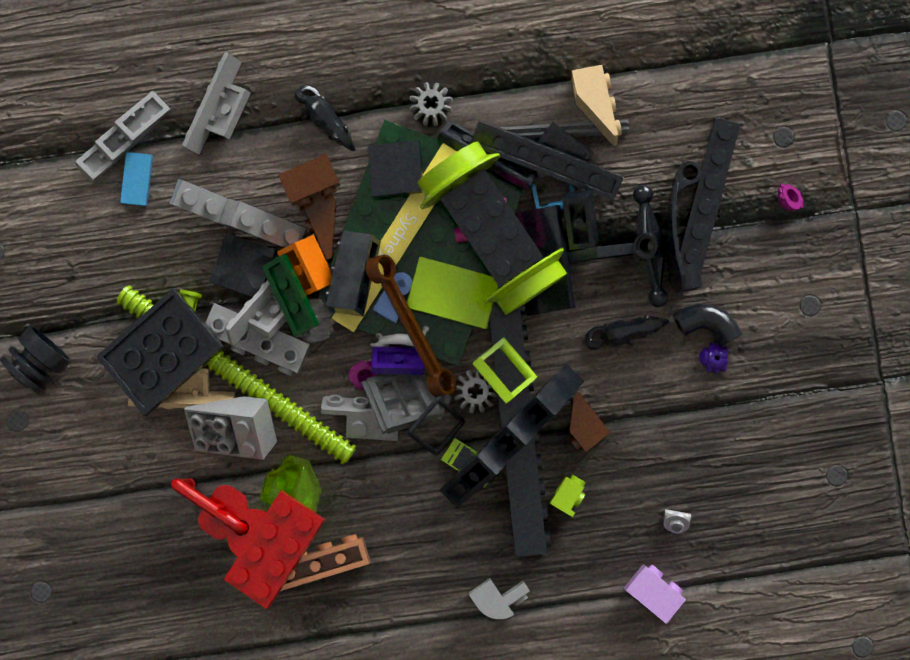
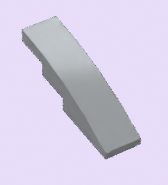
[75,91,170,183]

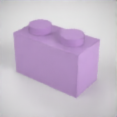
[624,564,686,624]

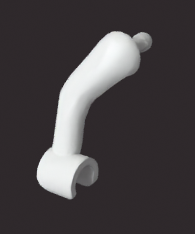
[370,325,429,347]

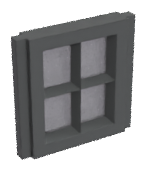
[362,374,442,434]

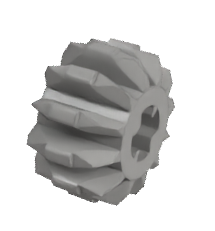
[410,82,453,126]
[454,370,497,413]

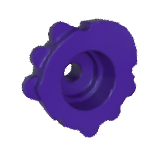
[699,342,729,374]

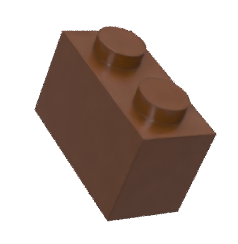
[278,154,341,208]

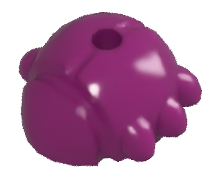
[777,183,804,212]
[348,360,377,390]

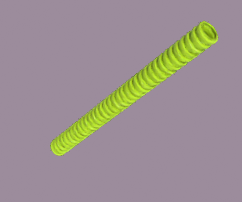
[116,285,356,465]

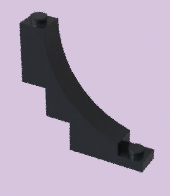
[439,363,585,508]

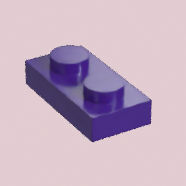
[372,347,424,375]

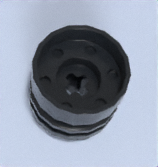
[0,325,71,395]

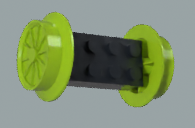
[417,142,567,315]

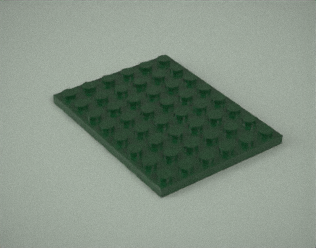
[314,120,523,366]

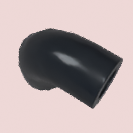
[672,303,743,347]

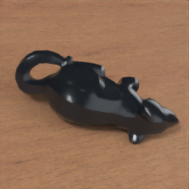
[294,85,355,151]
[585,316,669,350]

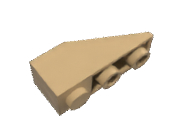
[571,65,622,146]

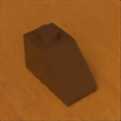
[568,392,610,452]

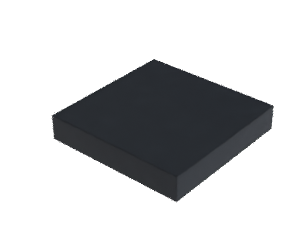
[368,140,423,198]

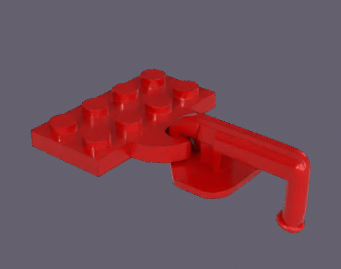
[171,478,326,609]

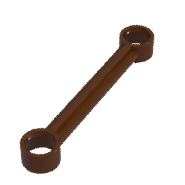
[366,254,456,397]

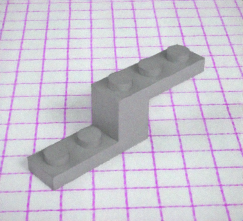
[169,179,306,248]

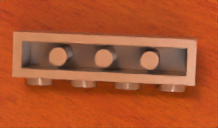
[281,534,371,591]

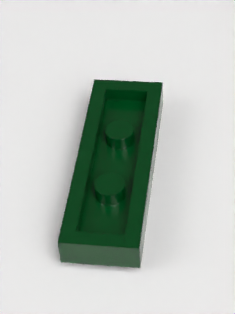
[262,254,320,337]

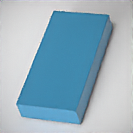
[120,152,153,207]

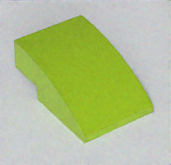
[407,257,498,330]

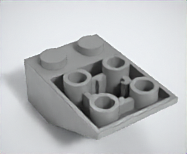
[184,397,277,460]

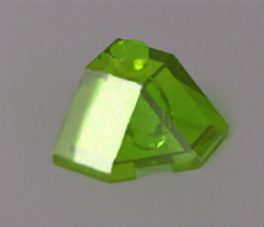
[260,455,322,513]

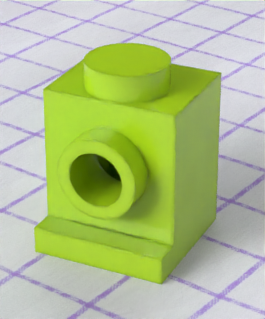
[549,475,586,517]

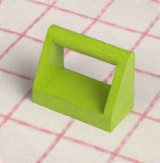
[472,337,537,404]

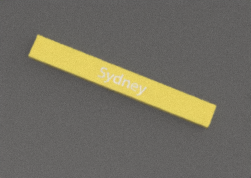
[332,143,457,332]

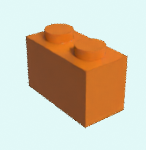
[277,235,332,296]

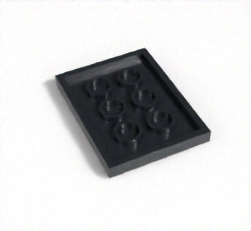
[96,288,225,416]

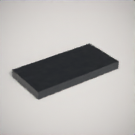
[515,205,575,316]

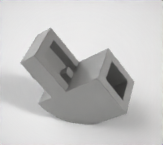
[469,578,530,619]

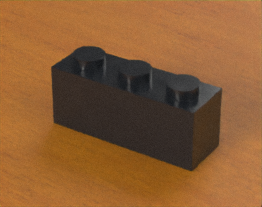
[325,230,381,317]

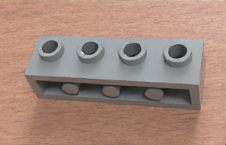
[205,303,312,376]

